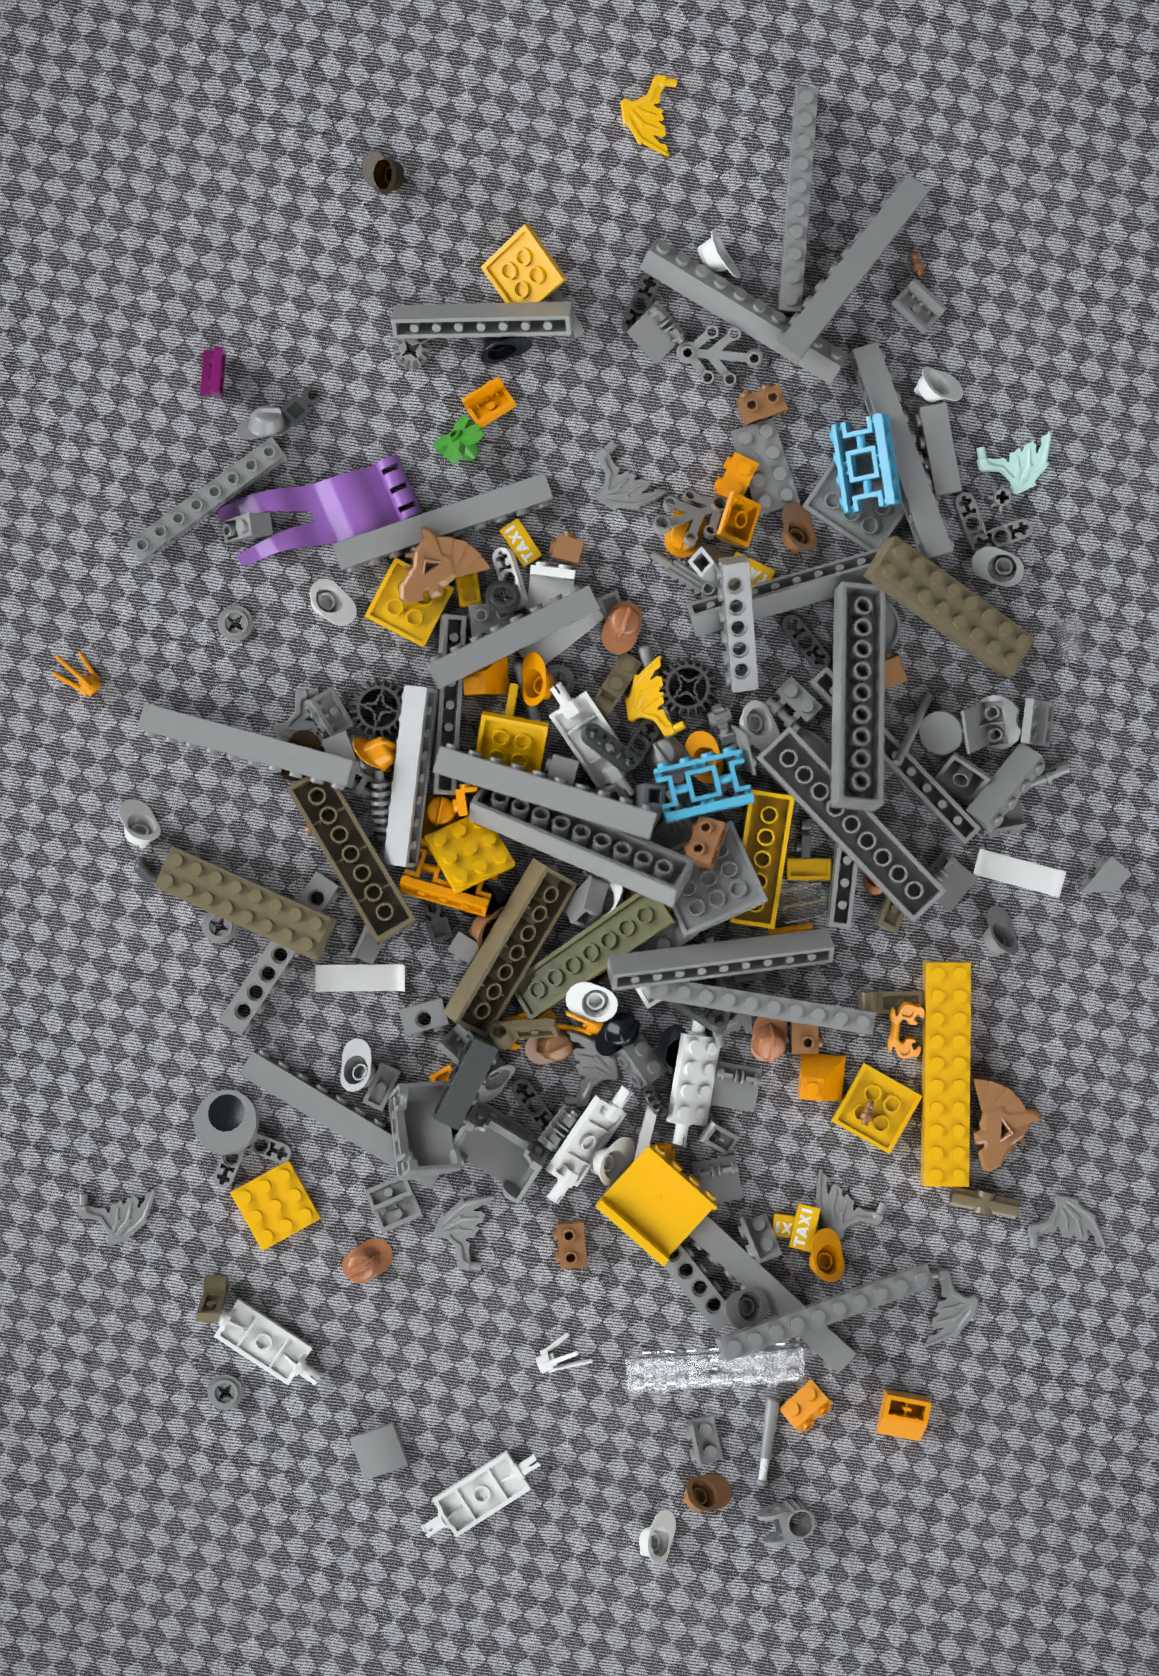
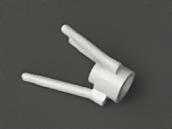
[536,1333,593,1374]

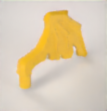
[620,75,677,157]
[625,655,687,737]

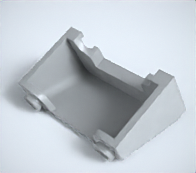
[388,1081,464,1181]
[453,1102,551,1204]

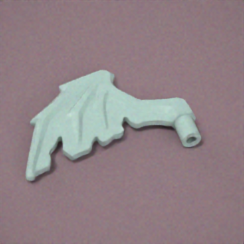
[976,431,1052,495]

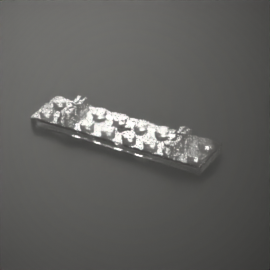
[625,1342,805,1395]

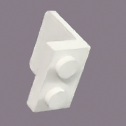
[526,562,576,612]

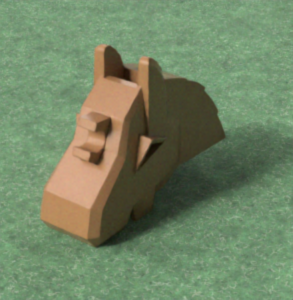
[399,526,491,605]
[972,1075,1042,1172]

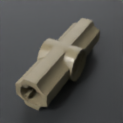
[949,1187,1019,1219]

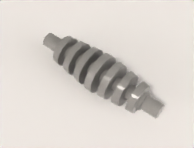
[370,769,392,851]

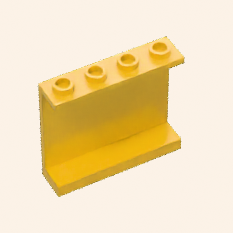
[596,1143,718,1267]

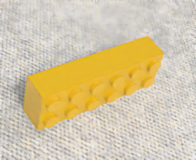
[728,789,794,929]

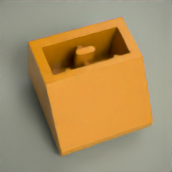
[876,1388,932,1441]

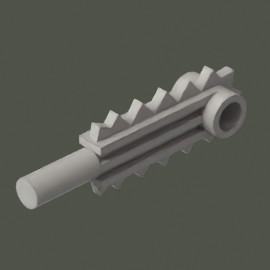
[650,550,717,599]

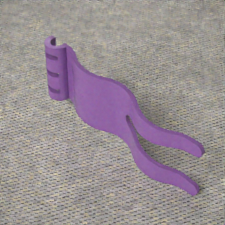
[218,454,423,566]

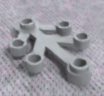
[676,325,763,386]
[652,489,728,547]

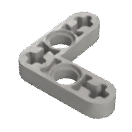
[954,492,1033,554]
[213,1131,292,1188]

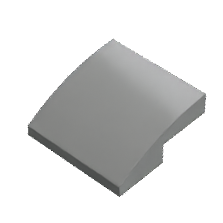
[1020,698,1055,748]
[364,1176,424,1234]
[349,1422,409,1480]

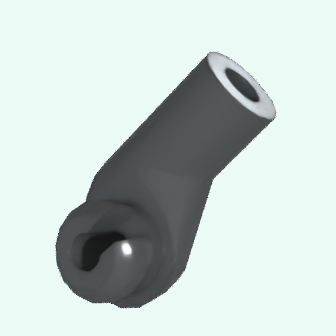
[134,858,160,883]

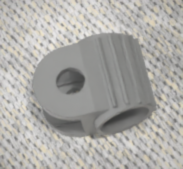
[756,1498,817,1547]

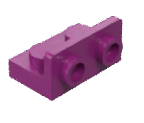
[200,347,227,397]

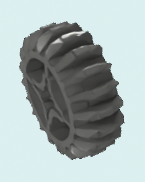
[660,657,718,718]
[349,678,403,738]

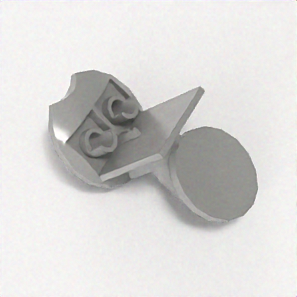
[919,694,1022,755]

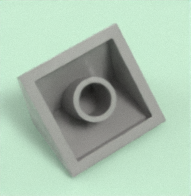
[933,752,992,806]

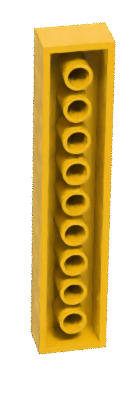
[921,961,971,1187]

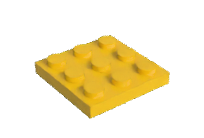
[481,224,567,303]
[364,557,455,648]
[476,711,549,773]
[424,816,515,894]
[831,1062,923,1154]
[230,1159,322,1251]

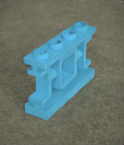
[830,413,903,514]
[653,746,755,824]

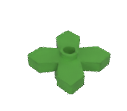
[433,415,485,465]

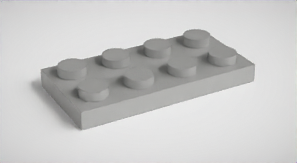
[730,418,800,516]

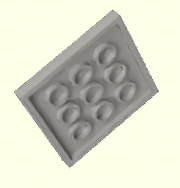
[802,438,905,552]
[670,821,768,939]

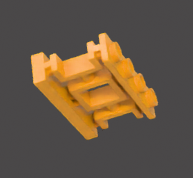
[399,837,498,917]

